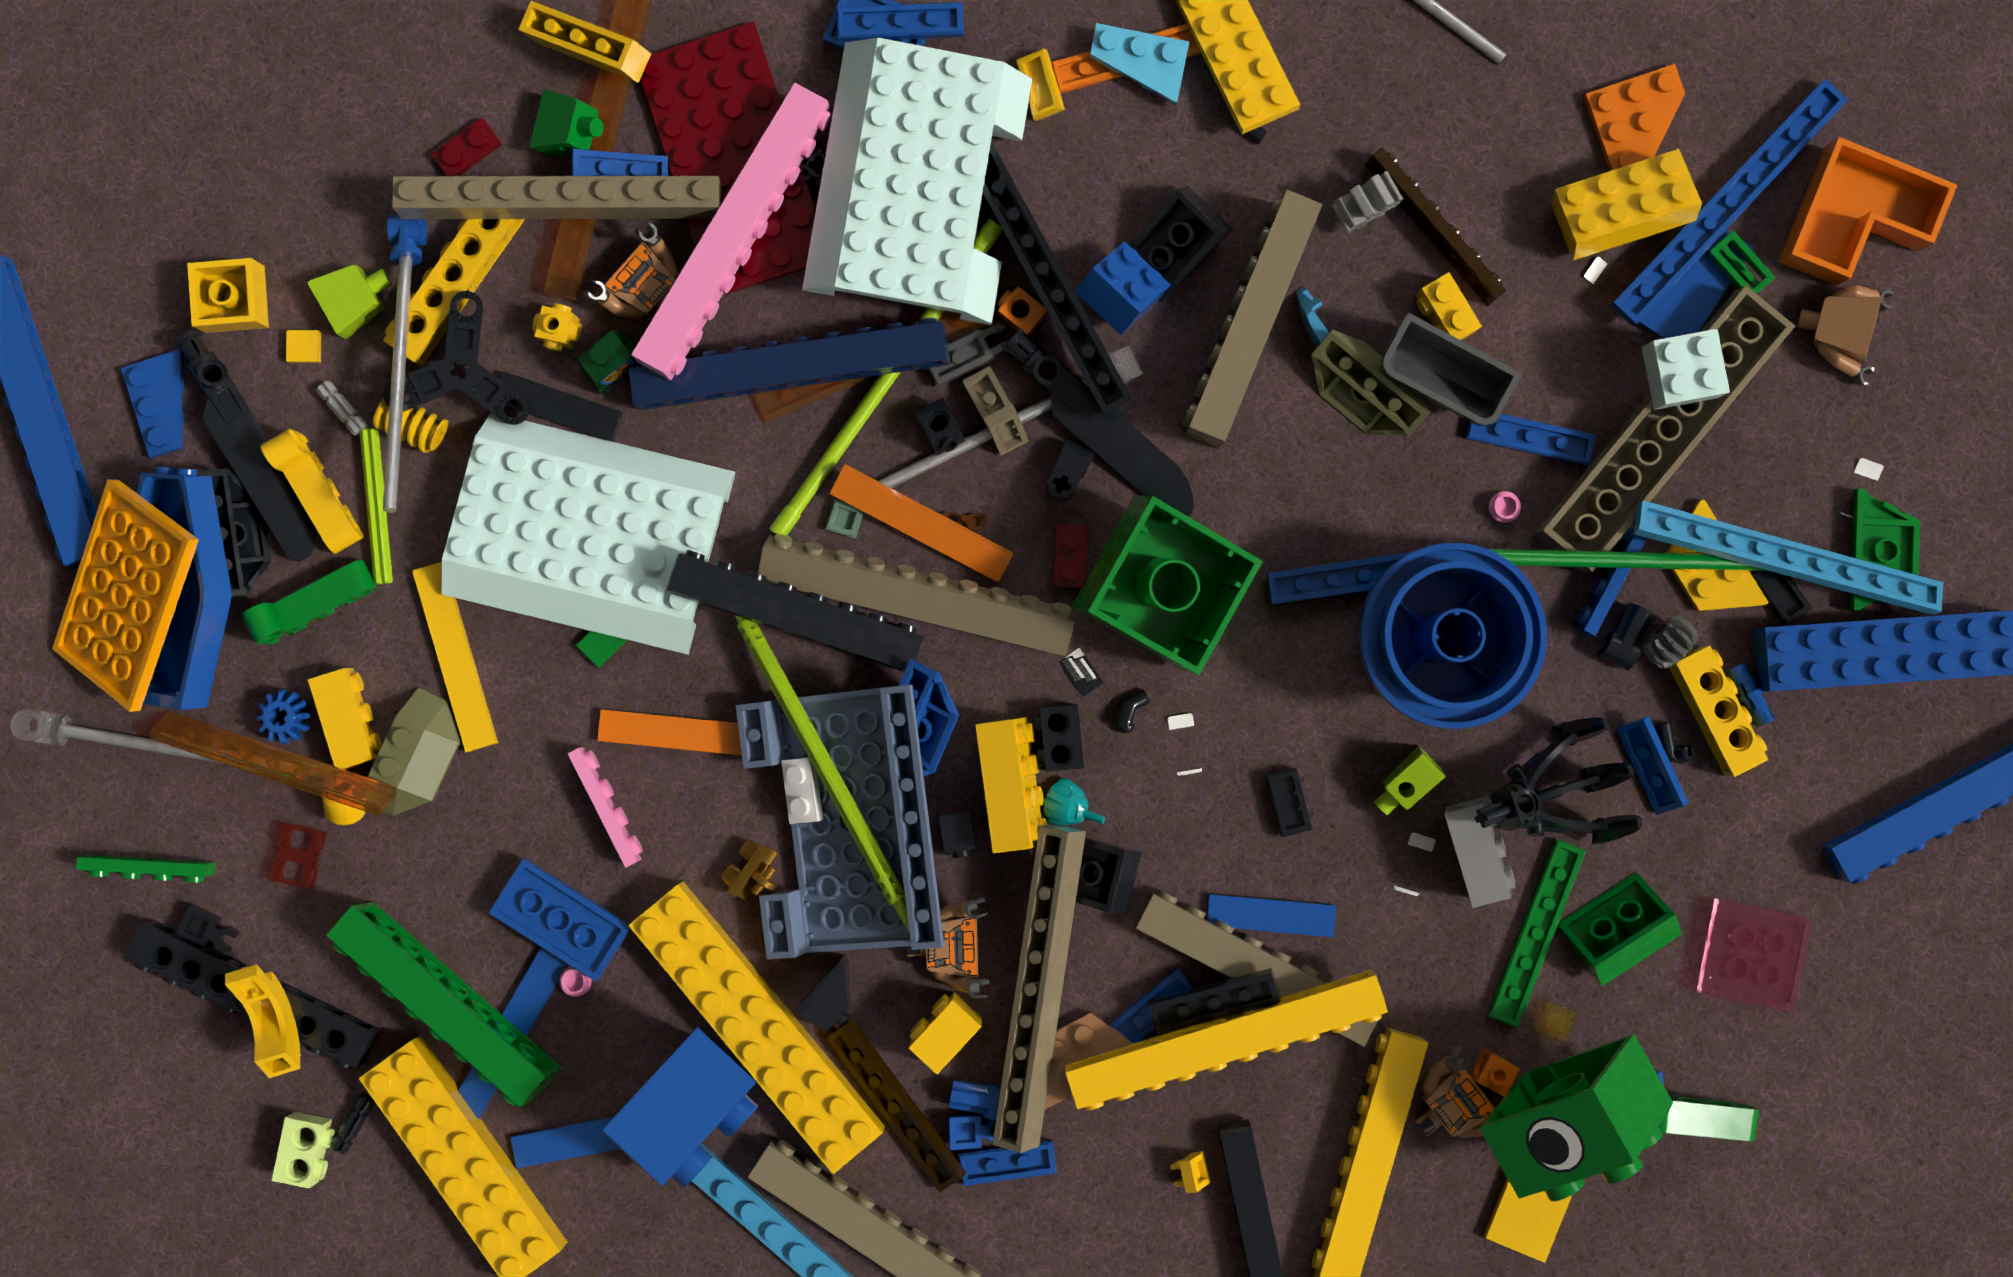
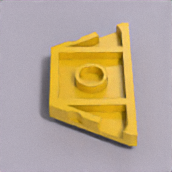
[1666,499,1769,611]

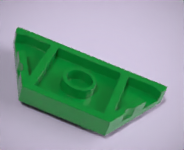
[1849,488,1920,611]

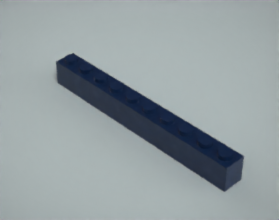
[629,318,951,410]

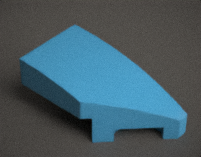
[1297,286,1329,347]

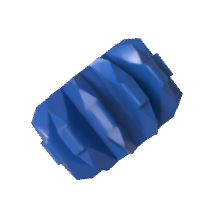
[255,690,313,744]

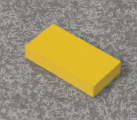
[1016,48,1065,121]

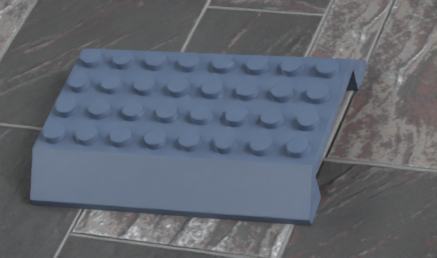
[736,685,944,959]

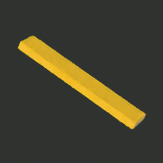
[412,562,498,752]

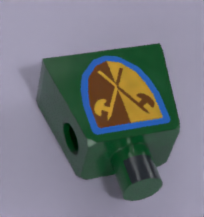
[577,331,638,395]

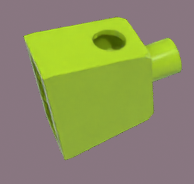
[307,265,393,339]
[1374,745,1446,815]

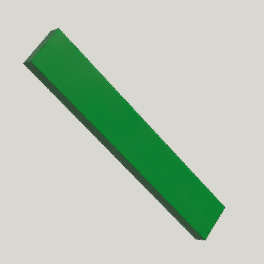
[1486,839,1586,1028]

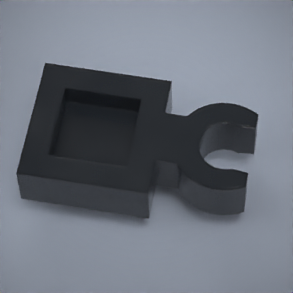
[175,904,240,953]

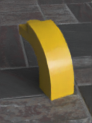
[225,964,300,1078]

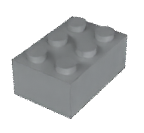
[1445,797,1516,908]

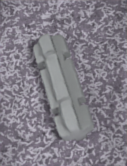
[316,381,368,436]

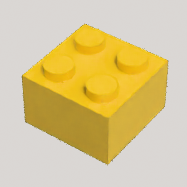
[187,258,269,333]
[909,992,982,1075]

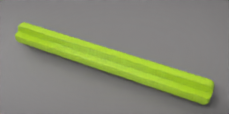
[360,428,393,585]

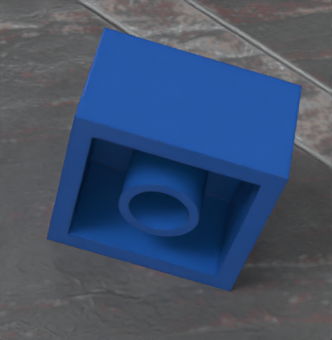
[1075,241,1170,335]

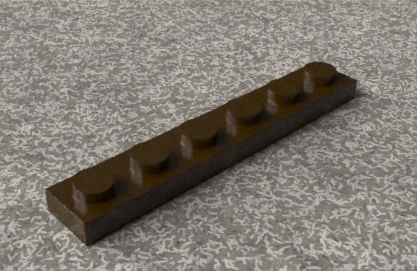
[1365,147,1507,307]
[826,1018,966,1192]

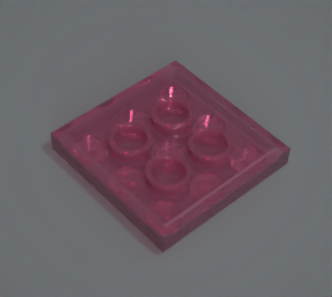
[1696,898,1813,1013]

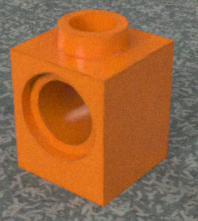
[997,286,1047,338]
[1470,1048,1520,1097]

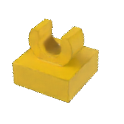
[1170,1151,1211,1193]

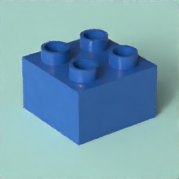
[602,1027,758,1188]

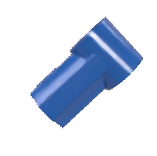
[949,1079,1001,1121]

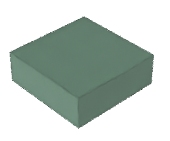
[825,499,864,539]

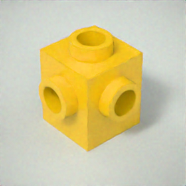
[533,303,582,352]

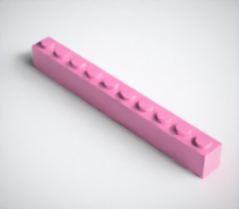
[631,83,832,381]

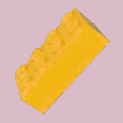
[1552,149,1702,260]
[975,717,1047,853]

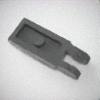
[928,322,1009,387]

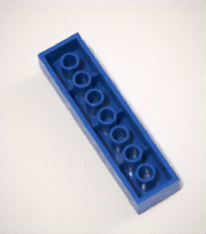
[1753,610,2013,692]

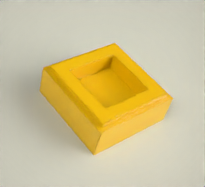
[286,330,321,363]

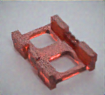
[268,822,328,889]

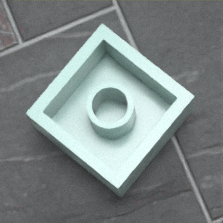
[1642,329,1730,410]

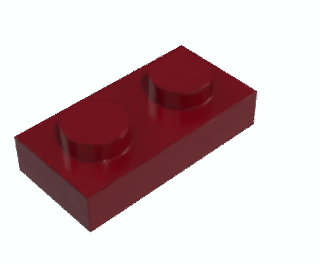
[432,117,503,176]
[1053,524,1088,589]

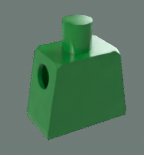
[529,89,604,158]

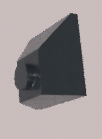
[795,955,850,1032]

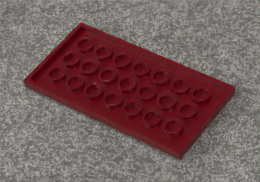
[641,22,816,296]

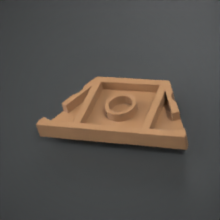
[1045,1011,1134,1110]

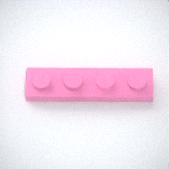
[568,747,643,868]

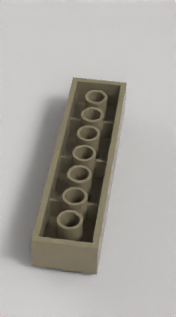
[1182,189,1323,449]

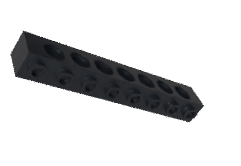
[125,920,381,1069]

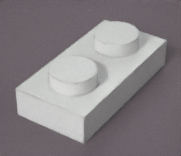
[781,757,823,824]

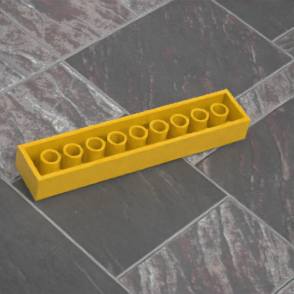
[628,881,885,1174]

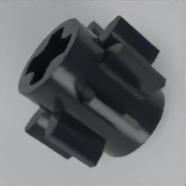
[799,148,825,190]

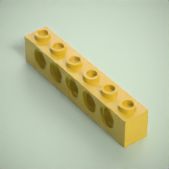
[383,219,525,367]

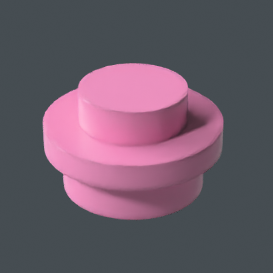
[1488,491,1521,523]
[559,966,592,997]

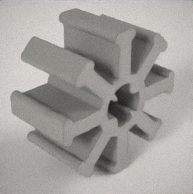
[1332,171,1403,233]

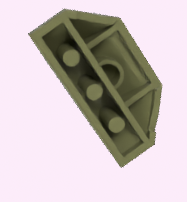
[1311,330,1431,436]
[365,688,460,816]

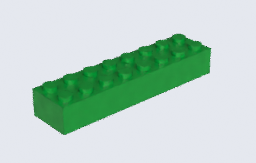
[326,902,562,1107]

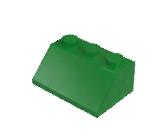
[1558,872,1682,986]

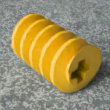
[373,398,449,453]

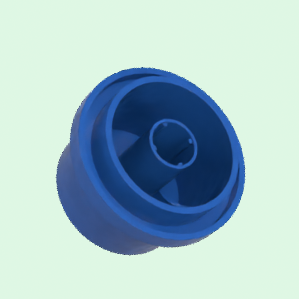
[1358,543,1547,729]

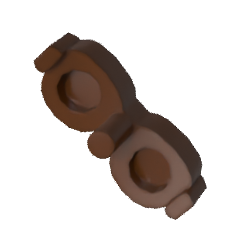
[941,512,988,531]

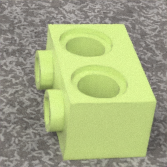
[272,1112,334,1188]

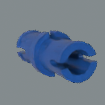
[1726,662,1776,727]

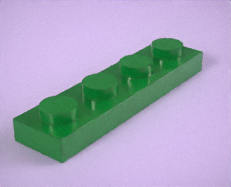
[76,855,216,882]

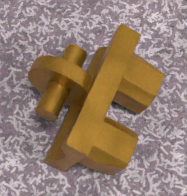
[721,840,780,900]

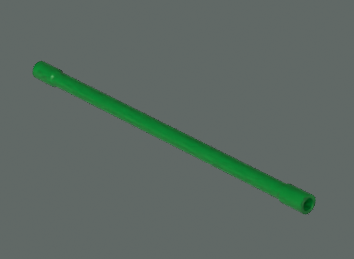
[1488,549,1768,571]

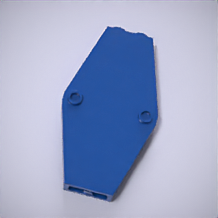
[137,467,232,710]

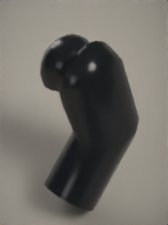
[1113,689,1150,734]

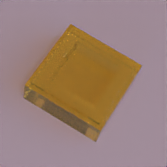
[1534,1000,1578,1042]

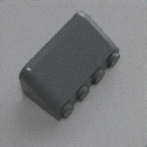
[1381,312,1522,426]

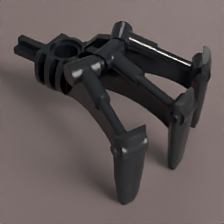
[1474,717,1642,844]

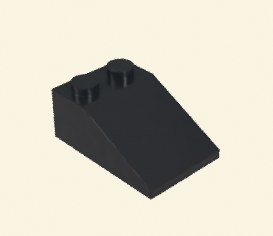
[1129,186,1233,303]
[1027,837,1142,914]

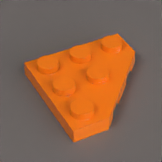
[1583,64,1685,171]

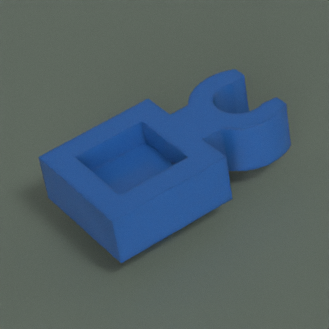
[947,1113,996,1150]

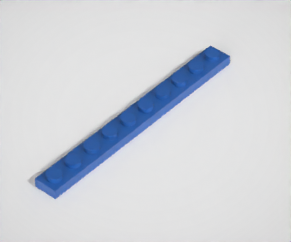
[1610,79,1848,327]

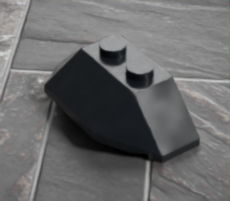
[197,469,272,597]

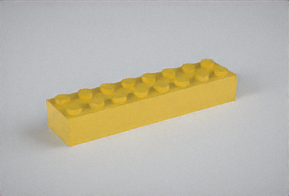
[359,1035,568,1277]

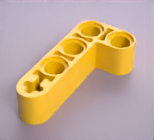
[261,429,364,554]

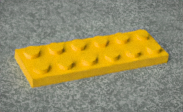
[1175,0,1300,134]

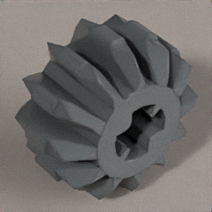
[1642,615,1698,668]

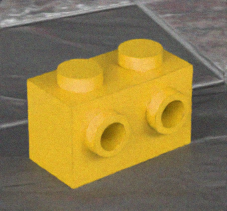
[1415,272,1482,340]

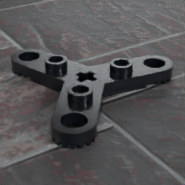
[383,291,530,425]

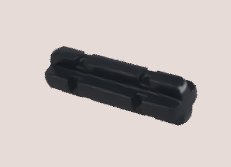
[331,1093,375,1154]

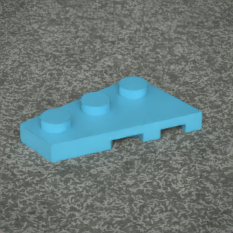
[1090,23,1189,106]

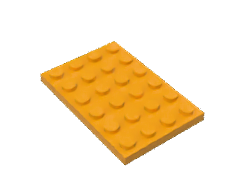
[52,479,199,712]

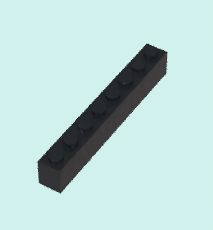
[665,550,924,672]

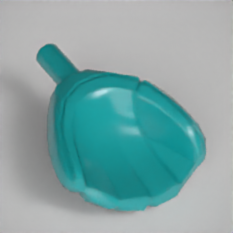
[1043,778,1105,826]

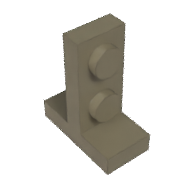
[962,366,1029,456]

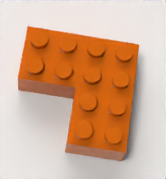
[1778,137,1957,286]

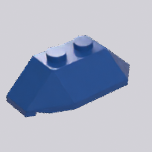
[899,659,959,776]

